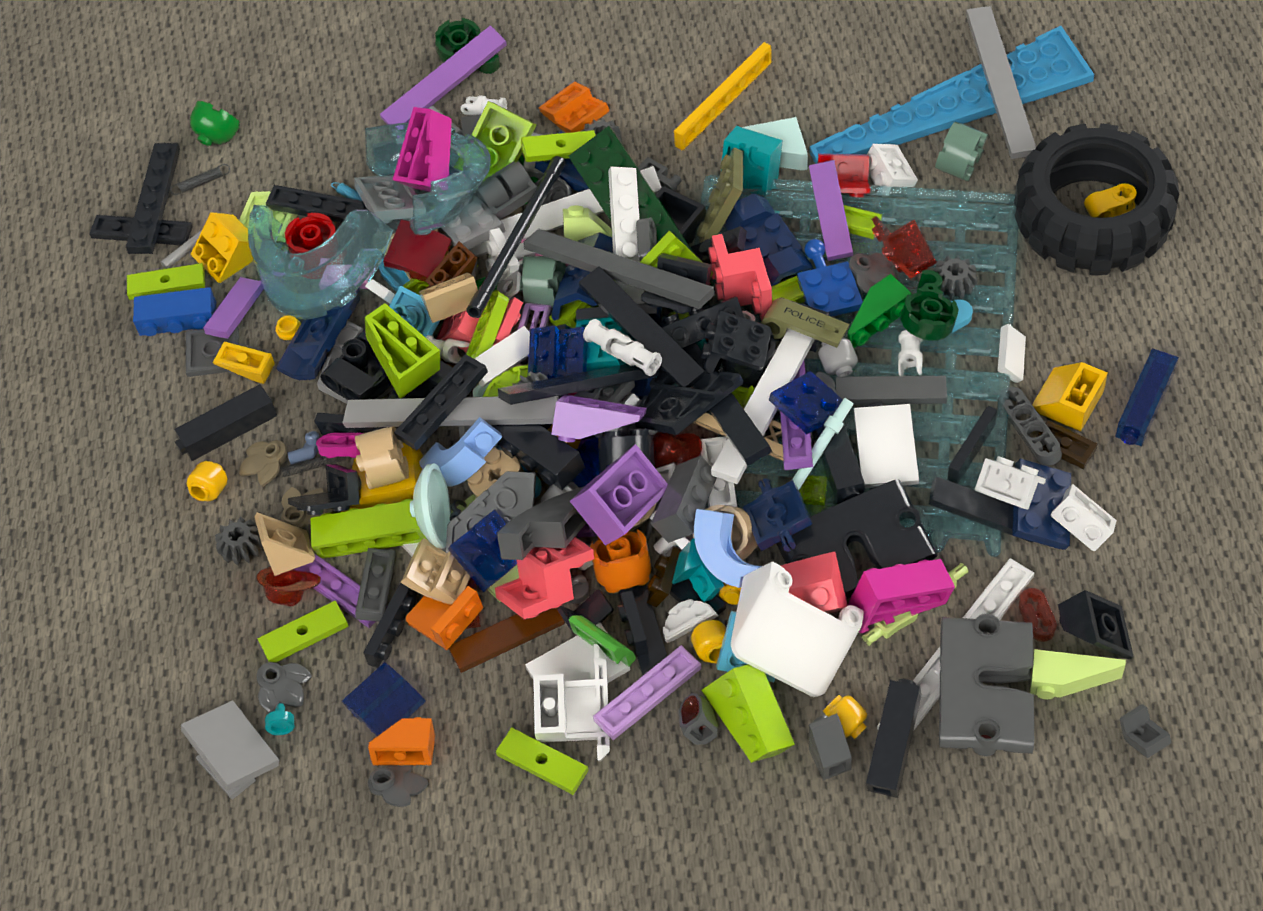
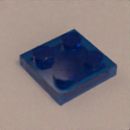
[769,371,843,435]

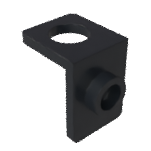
[557,590,614,630]

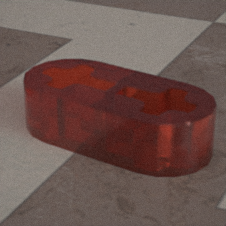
[1019,588,1057,642]

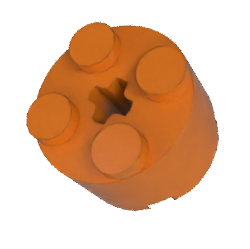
[590,529,652,593]

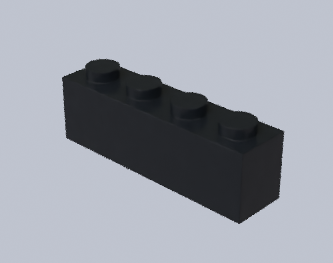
[491,424,585,490]

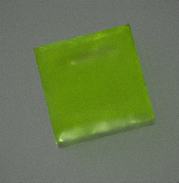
[799,475,827,506]

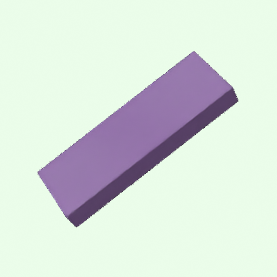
[203,277,264,339]

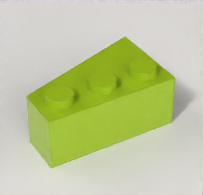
[365,303,440,399]
[701,664,795,763]

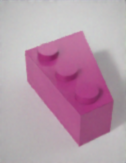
[393,107,452,195]
[848,559,955,634]

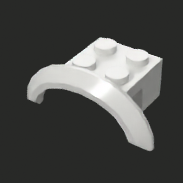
[533,644,610,761]

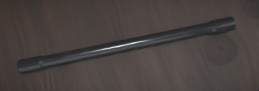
[466,156,566,318]

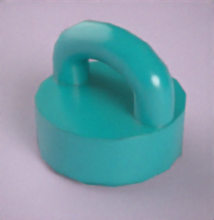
[265,703,294,736]

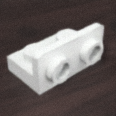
[867,144,918,197]
[975,456,1046,510]
[1051,484,1117,551]

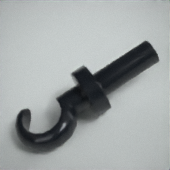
[450,500,467,521]

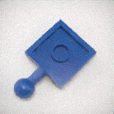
[797,239,863,317]

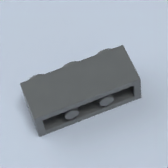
[651,456,717,543]

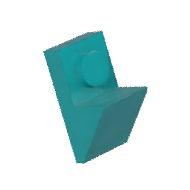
[672,538,724,602]

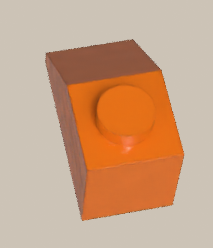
[368,717,435,765]

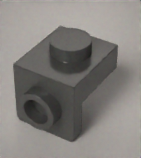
[1120,704,1172,758]

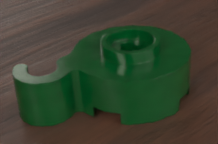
[435,18,500,74]
[900,270,959,341]

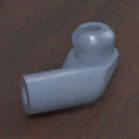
[287,431,319,465]

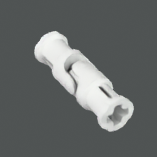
[583,319,662,376]

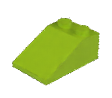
[455,101,537,182]

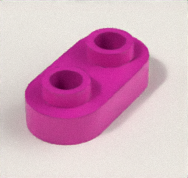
[316,433,364,458]

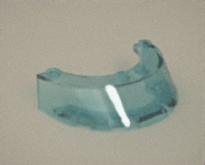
[365,123,491,235]
[248,205,393,319]

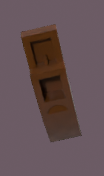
[425,241,478,325]

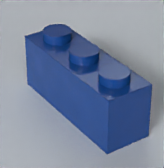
[133,287,216,336]

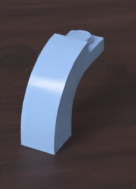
[419,417,502,487]
[694,509,762,588]

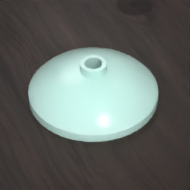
[410,463,451,548]

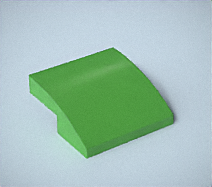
[569,615,636,667]

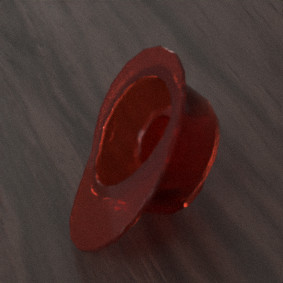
[653,432,702,469]
[256,567,321,606]

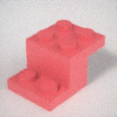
[708,234,772,321]
[436,297,523,353]
[495,537,594,619]

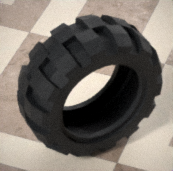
[1014,123,1179,275]

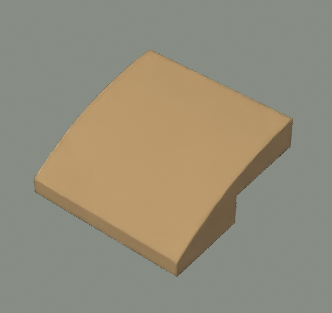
[401,538,476,604]

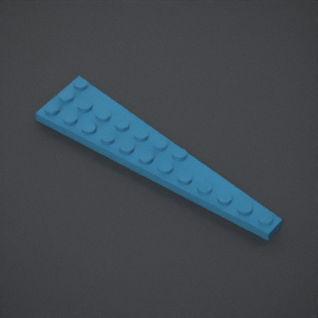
[810,26,1094,164]

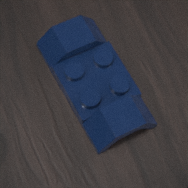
[723,194,814,287]
[551,232,613,321]
[276,285,360,380]

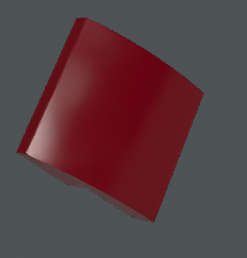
[383,219,452,282]

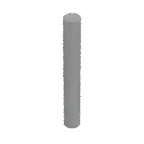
[161,230,202,269]

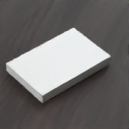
[854,404,919,488]
[525,623,630,683]

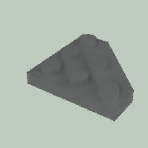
[446,471,536,556]

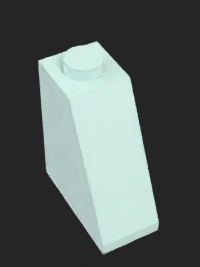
[742,117,808,170]

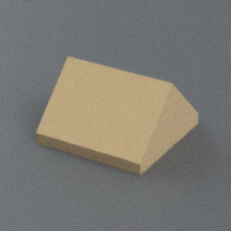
[419,273,478,323]
[255,512,315,576]

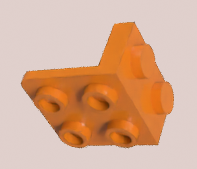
[406,586,484,650]

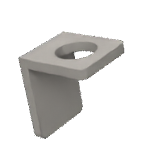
[497,271,524,320]

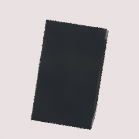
[656,186,706,244]

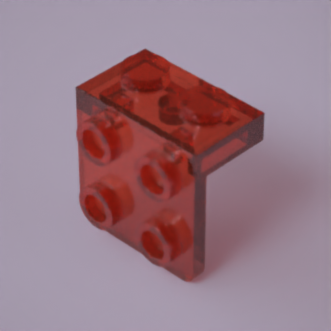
[872,216,937,279]

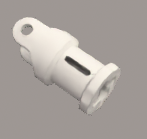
[461,96,507,115]
[898,330,923,376]
[426,335,470,363]

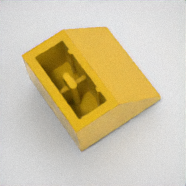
[190,212,261,283]
[1032,362,1108,432]

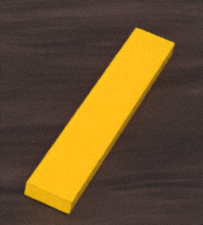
[674,42,772,150]

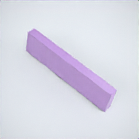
[593,645,701,740]

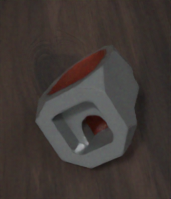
[678,693,718,745]

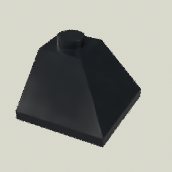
[1058,590,1134,659]

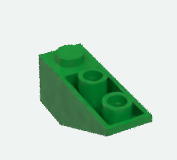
[847,274,912,348]

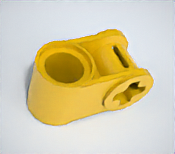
[1084,183,1137,218]

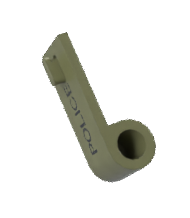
[761,298,849,348]

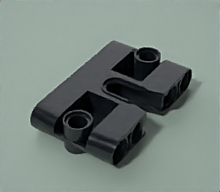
[320,329,474,444]
[776,479,938,599]

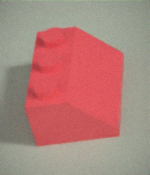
[780,552,848,614]

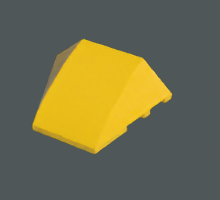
[340,442,423,512]

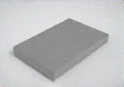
[181,700,279,791]

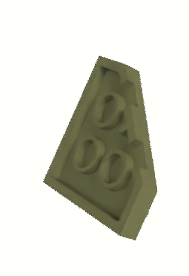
[697,147,743,243]

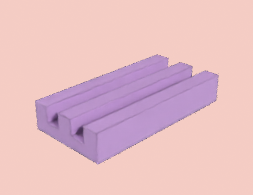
[518,303,551,346]

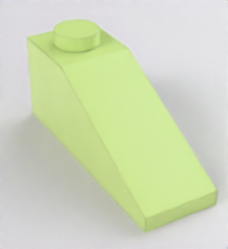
[1030,649,1126,699]

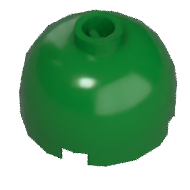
[190,101,240,146]

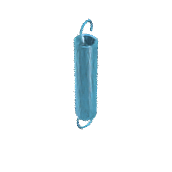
[331,182,362,201]

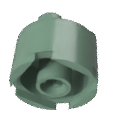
[935,122,988,182]
[519,256,566,308]

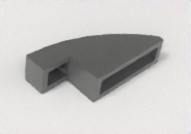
[497,486,587,560]

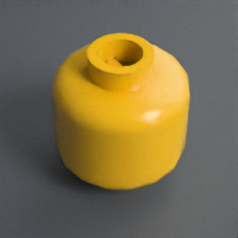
[186,461,228,501]
[691,620,726,663]
[823,695,867,740]

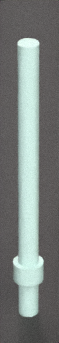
[792,398,854,490]

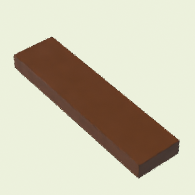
[449,608,565,673]

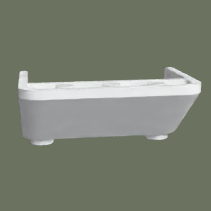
[731,562,864,697]

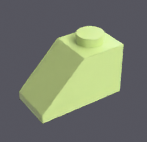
[563,205,612,242]

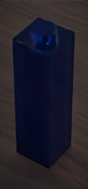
[1115,348,1179,446]

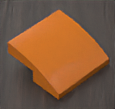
[539,81,609,133]

